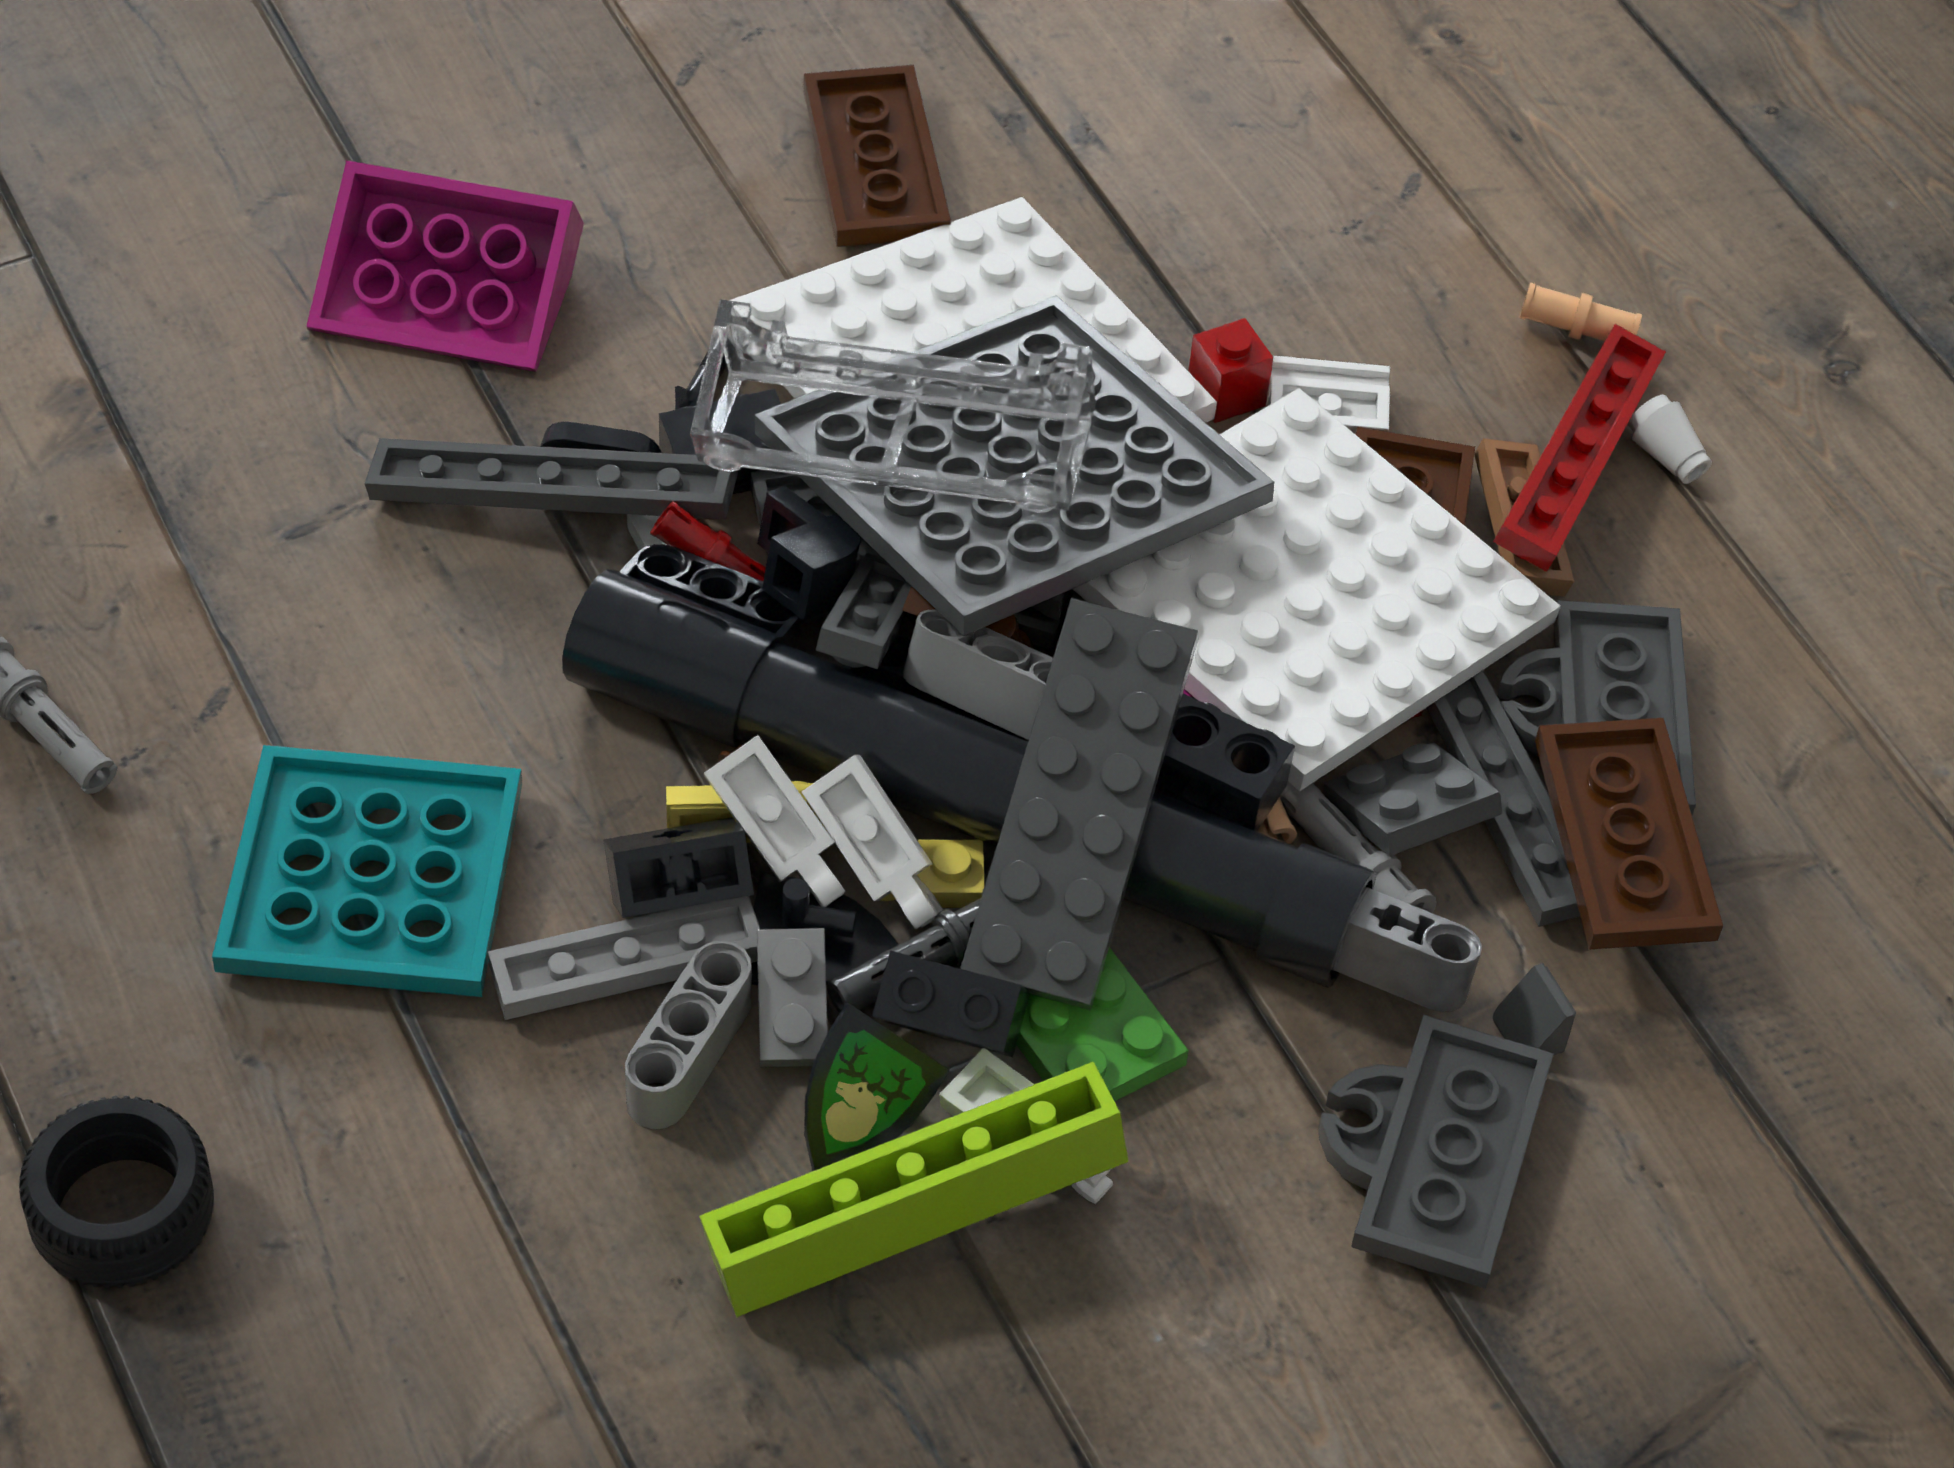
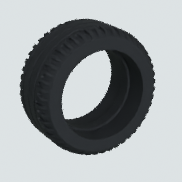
[19,1096,214,1288]

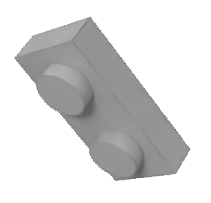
[757,928,827,1067]

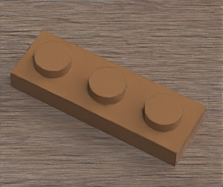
[1474,438,1574,597]

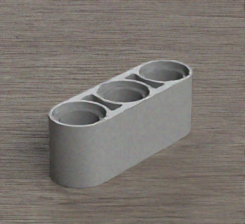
[903,609,1053,740]
[625,941,752,1129]

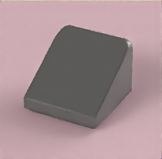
[1493,963,1576,1055]

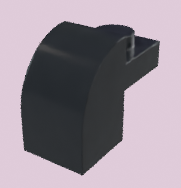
[757,486,861,621]

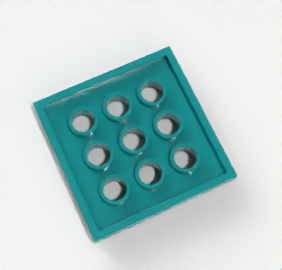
[212,745,522,997]

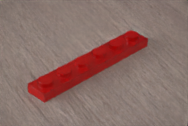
[1493,324,1666,572]

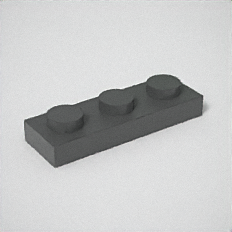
[816,553,914,669]

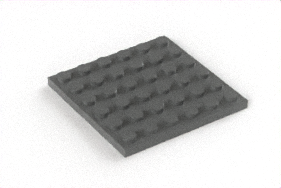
[755,295,1274,636]

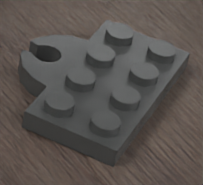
[1497,600,1696,816]
[1318,1015,1554,1289]

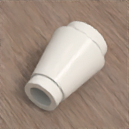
[1628,395,1712,484]

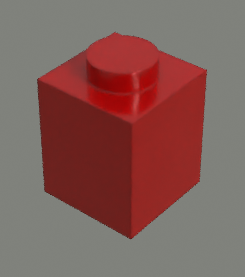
[1188,318,1274,423]

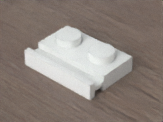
[1269,356,1390,435]

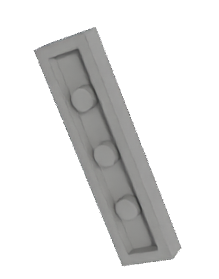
[488,896,760,1020]

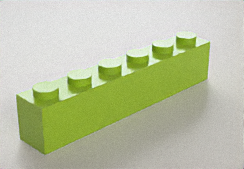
[699,1061,1129,1317]

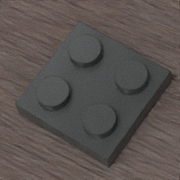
[1324,742,1502,856]

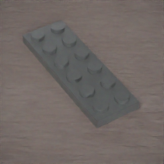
[960,598,1199,1010]

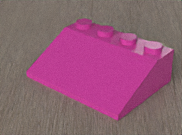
[306,160,584,372]

